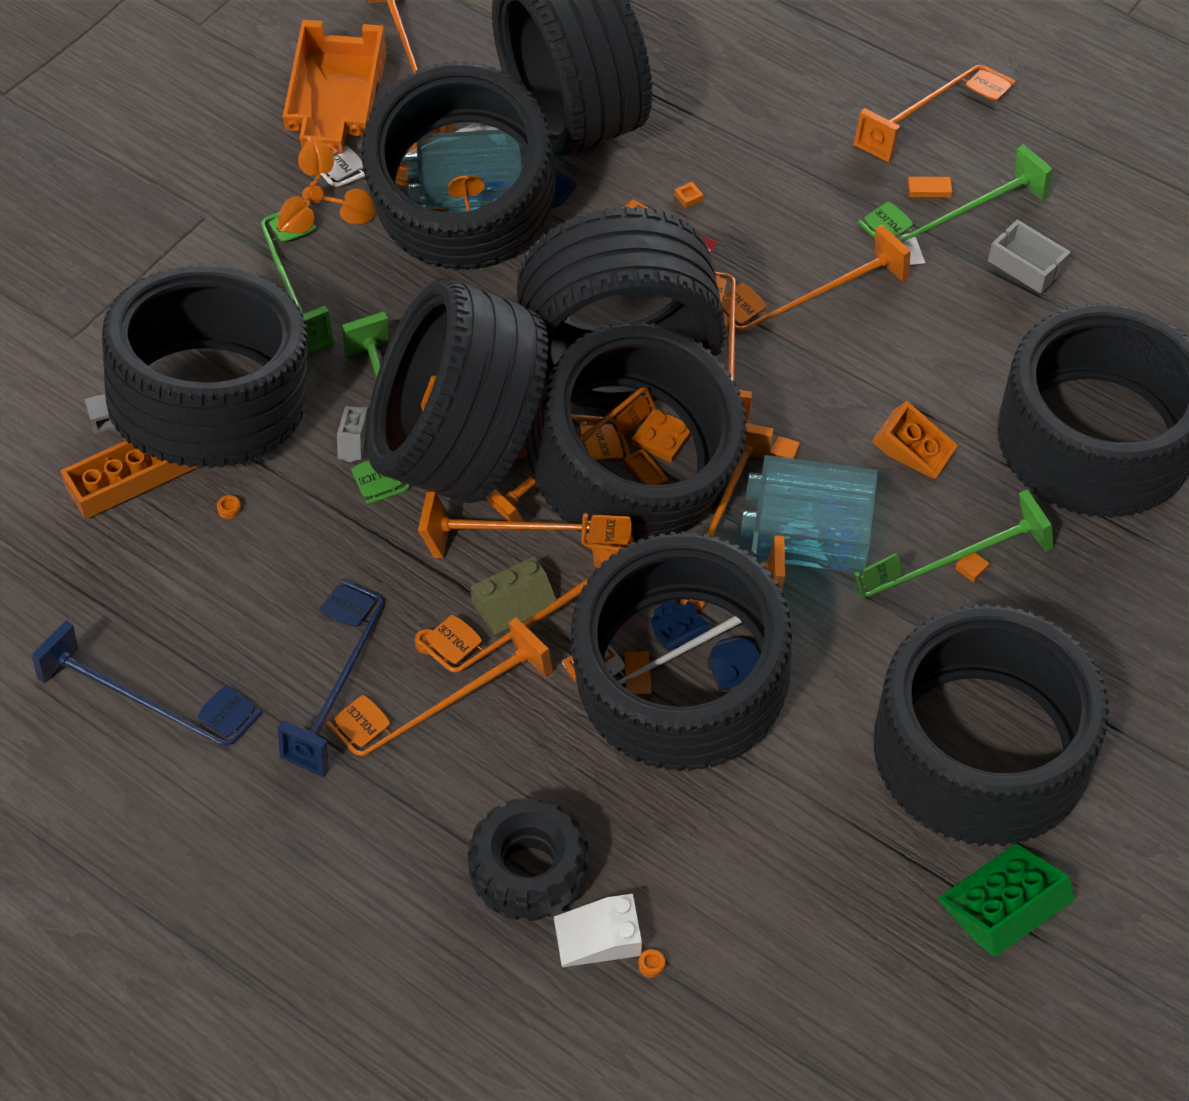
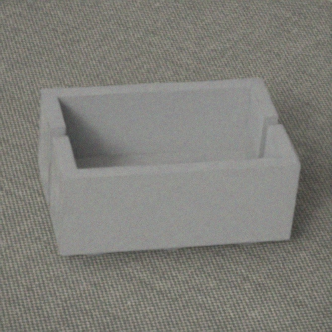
[988,220,1071,294]

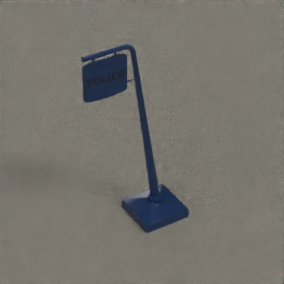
[277,578,384,777]
[31,620,263,746]

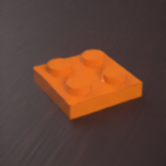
[631,409,691,463]

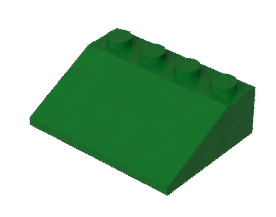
[938,844,1075,957]

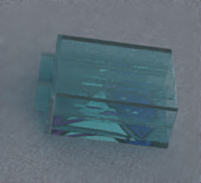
[406,130,522,213]
[740,455,878,574]

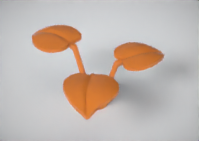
[278,137,376,233]
[428,175,485,213]

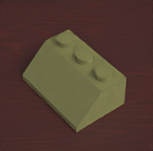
[470,556,556,637]

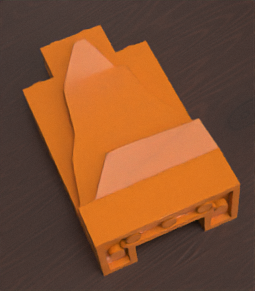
[283,20,387,154]

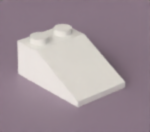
[554,894,642,967]

